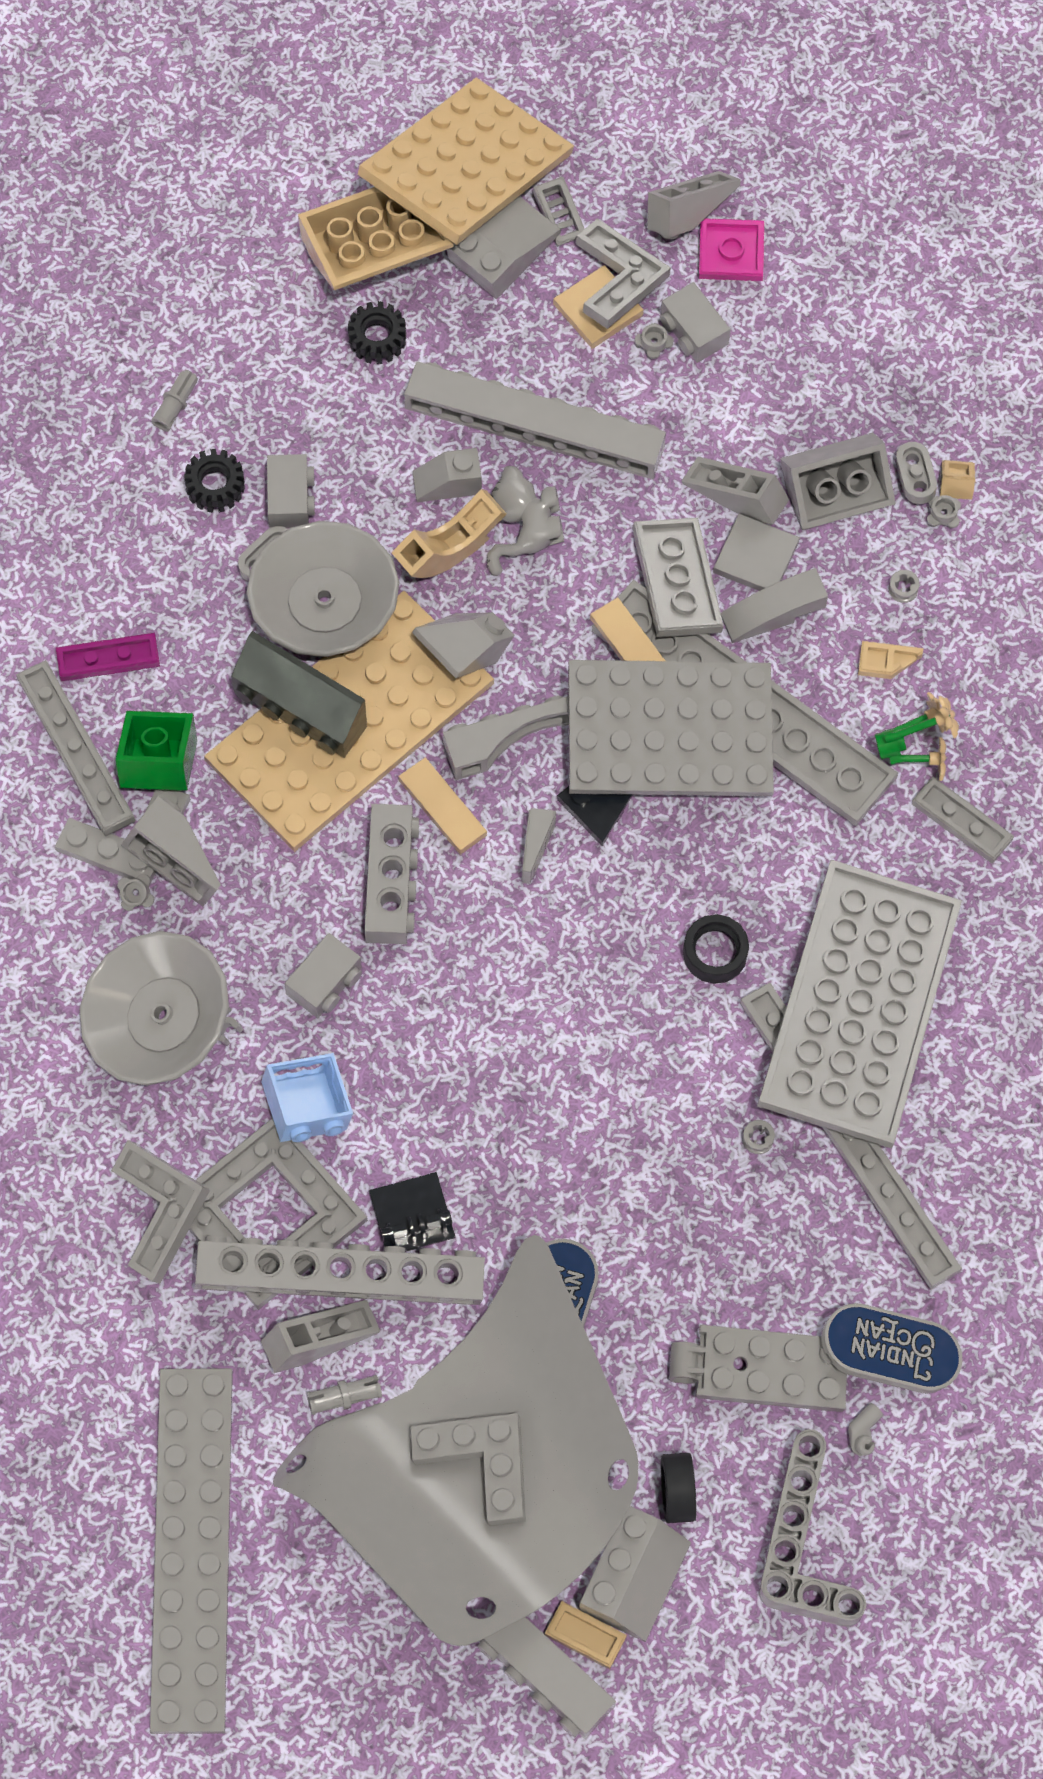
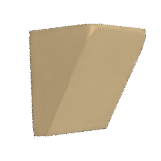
[940,460,975,500]

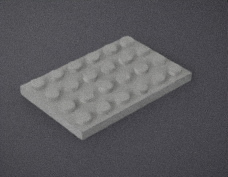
[568,660,774,796]

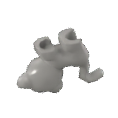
[487,466,564,576]

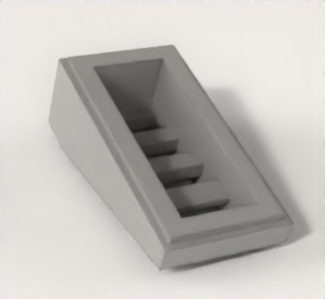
[532,176,585,247]
[522,808,556,884]

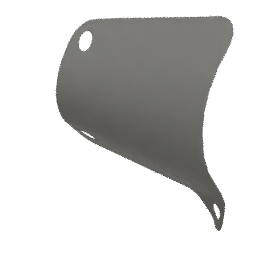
[273,1235,639,1646]

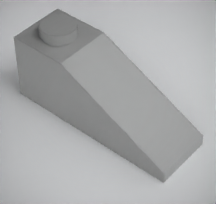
[647,171,741,239]
[681,457,789,525]
[261,1300,380,1373]

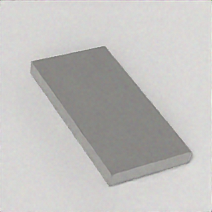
[632,518,724,637]

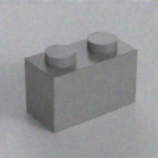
[660,282,731,363]
[267,454,315,528]
[284,933,362,1019]

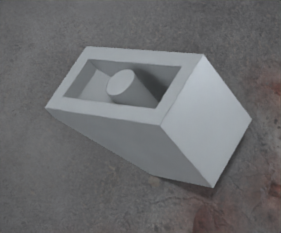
[413,448,482,502]

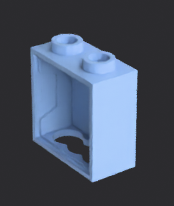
[261,1053,353,1142]

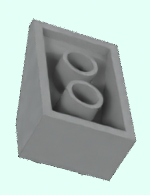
[447,196,561,299]
[121,796,221,907]

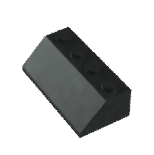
[231,631,367,758]

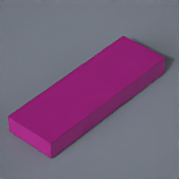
[56,632,160,682]

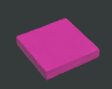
[699,218,764,281]

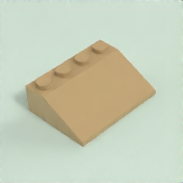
[298,187,454,290]

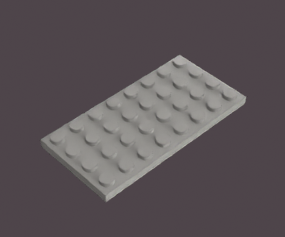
[757,860,962,1149]

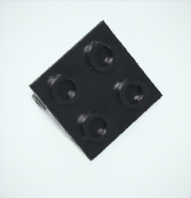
[369,1172,456,1252]

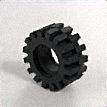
[348,301,407,364]
[184,449,245,513]

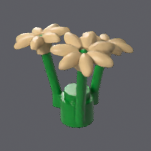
[875,692,959,781]

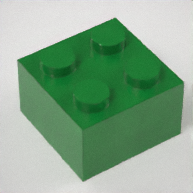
[115,711,198,791]

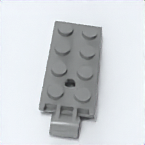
[669,1325,847,1412]

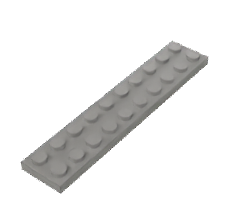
[592,579,898,826]
[150,1368,233,1734]

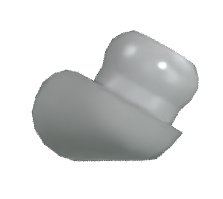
[848,1403,883,1456]

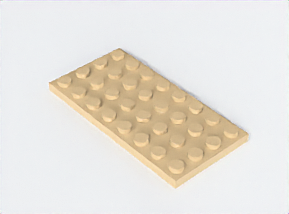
[204,591,494,852]

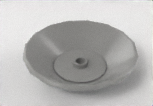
[246,521,400,657]
[79,931,229,1086]

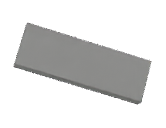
[912,777,1014,864]

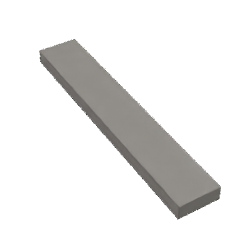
[16,660,135,836]

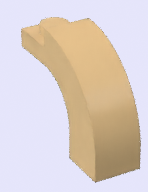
[392,489,507,578]

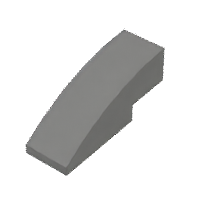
[721,568,828,643]

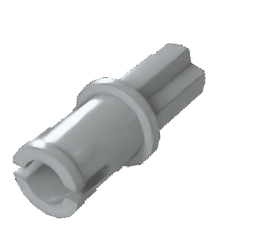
[151,370,198,432]

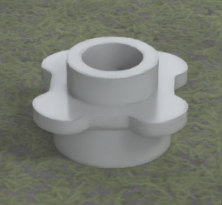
[635,323,674,359]
[927,495,961,528]
[117,874,154,911]

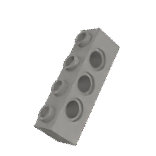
[365,804,419,944]

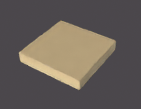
[553,265,644,349]

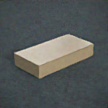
[545,1601,627,1670]

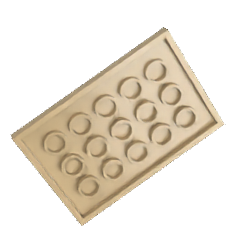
[357,77,574,245]

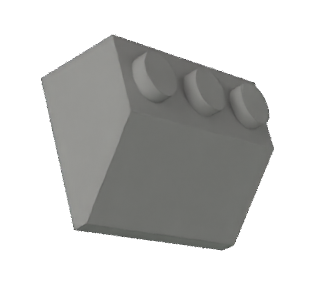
[780,433,896,530]
[579,1506,691,1642]

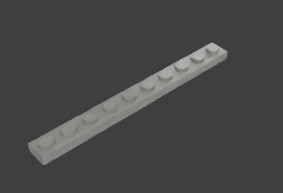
[740,982,962,1290]

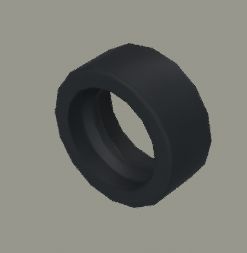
[683,914,749,984]
[660,1453,696,1524]

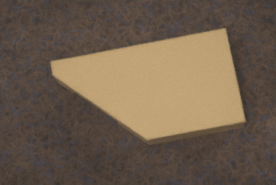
[858,641,924,679]

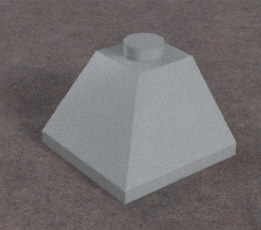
[412,612,515,678]

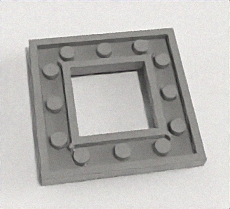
[189,1118,368,1310]

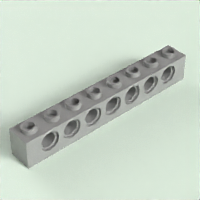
[195,1236,485,1305]

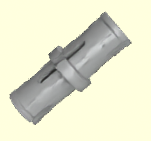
[306,1375,382,1415]

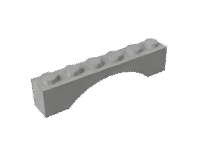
[443,696,569,781]

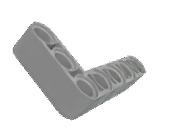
[759,1429,866,1627]

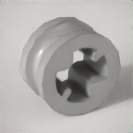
[889,570,920,603]
[743,1120,775,1154]

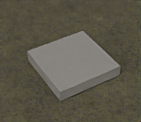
[713,514,800,591]

